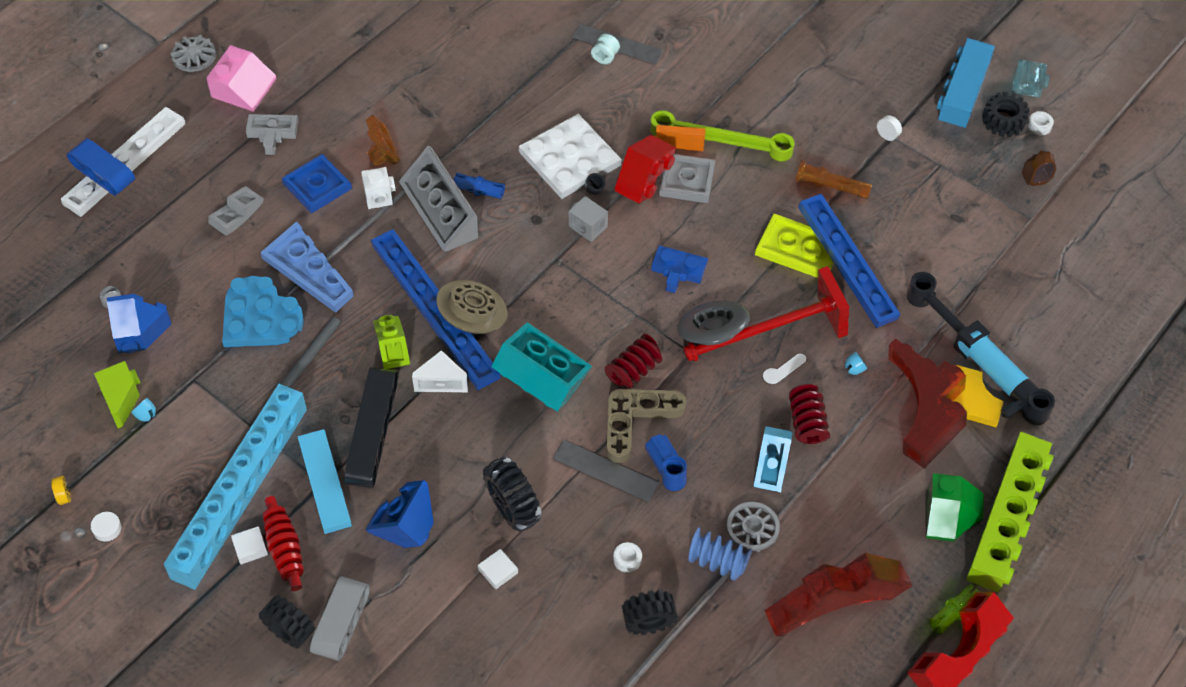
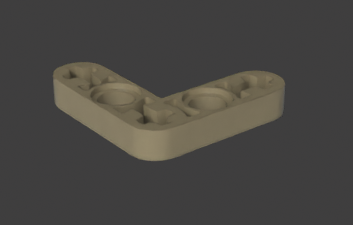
[607,389,687,464]

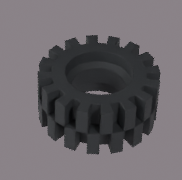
[982,92,1030,137]
[621,590,678,635]
[258,595,315,649]

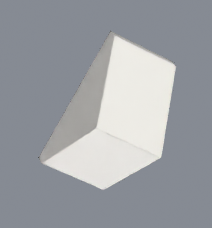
[412,351,468,392]

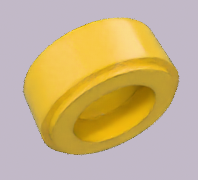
[51,475,71,505]

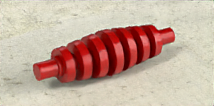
[263,496,304,591]

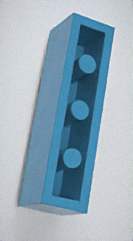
[937,38,995,128]

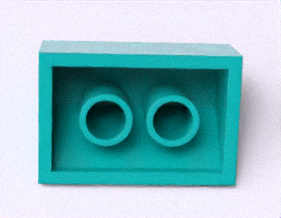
[491,322,592,412]

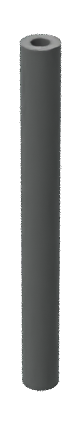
[280,317,341,388]

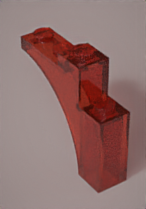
[889,338,967,469]
[764,552,913,637]

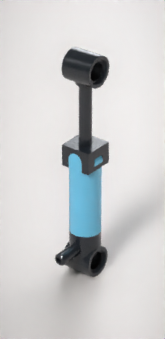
[907,272,1055,425]

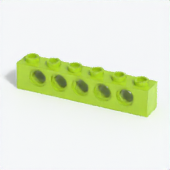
[966,432,1054,593]

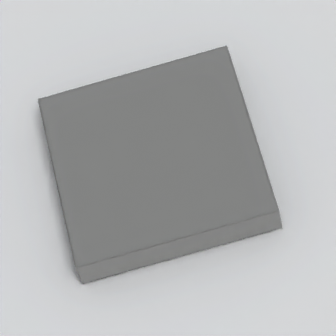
[659,154,715,203]

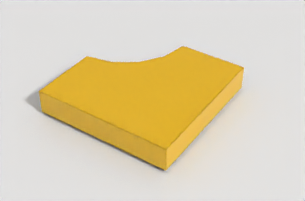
[943,365,1004,428]

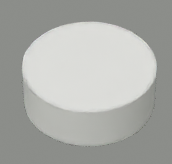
[1028,111,1054,135]
[877,115,902,141]
[91,512,122,542]
[613,542,642,572]

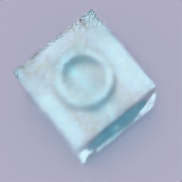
[1011,59,1050,98]

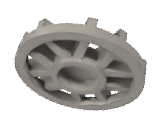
[171,35,216,72]
[727,502,780,552]

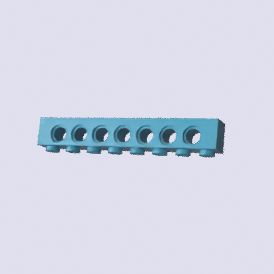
[164,384,307,590]

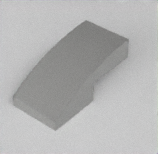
[208,186,263,236]

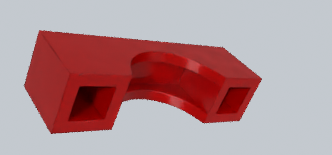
[907,592,1014,687]

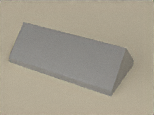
[399,146,479,252]

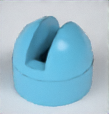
[845,351,868,375]
[131,398,156,421]

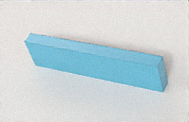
[298,429,352,534]

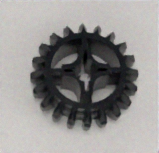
[483,456,541,532]

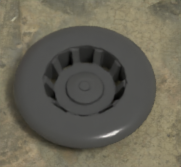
[678,300,750,345]

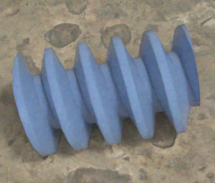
[688,527,752,581]

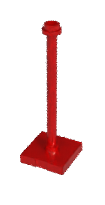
[683,266,850,362]

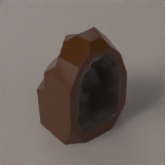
[1022,150,1056,186]

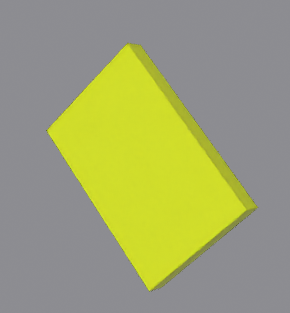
[755,214,834,278]

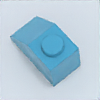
[753,426,793,492]

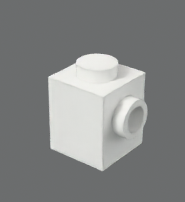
[361,167,396,209]

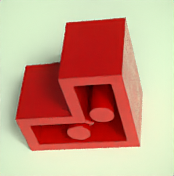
[614,135,676,204]

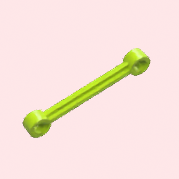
[650,111,795,161]

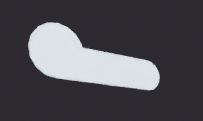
[763,354,806,384]

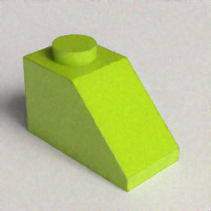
[94,361,141,428]

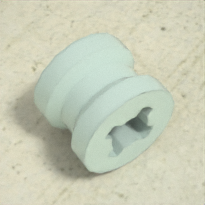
[591,34,620,64]

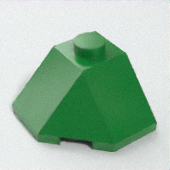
[926,473,984,542]

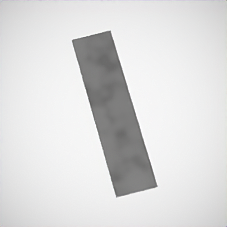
[572,24,663,65]
[553,440,660,502]

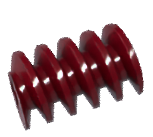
[604,334,663,389]
[789,384,830,444]

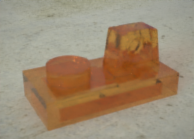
[366,115,400,166]

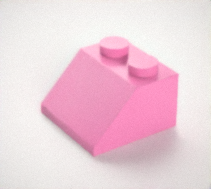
[207,45,276,112]

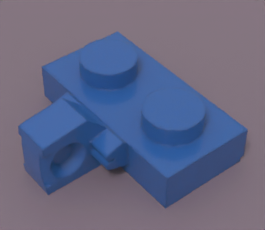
[651,245,708,293]

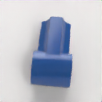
[645,434,687,491]

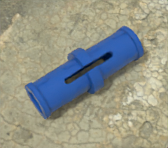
[453,173,505,199]

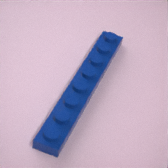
[371,229,501,390]

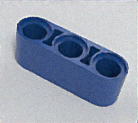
[66,138,135,196]

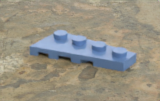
[260,222,354,313]

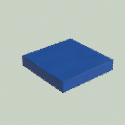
[282,154,352,214]

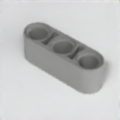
[310,576,370,661]

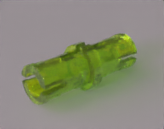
[929,584,980,634]

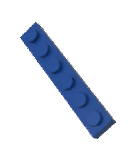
[798,194,901,328]

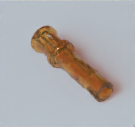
[795,160,872,199]

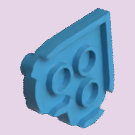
[222,276,304,347]

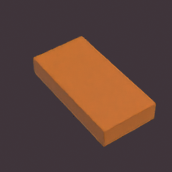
[656,125,706,151]

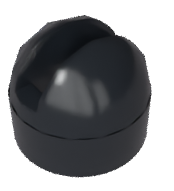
[584,173,606,195]

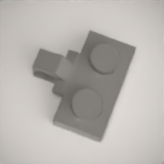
[246,114,299,155]

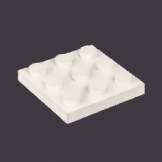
[519,114,622,199]

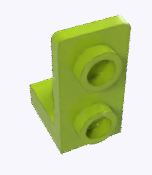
[373,315,410,369]

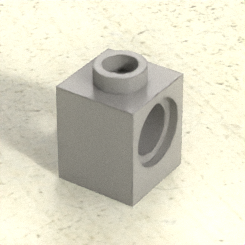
[568,196,608,242]

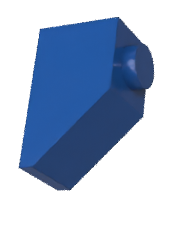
[107,294,171,353]
[365,480,434,548]

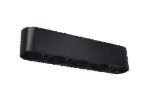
[344,367,398,488]

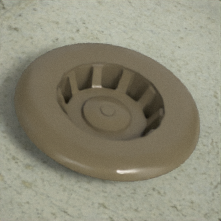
[437,280,507,334]

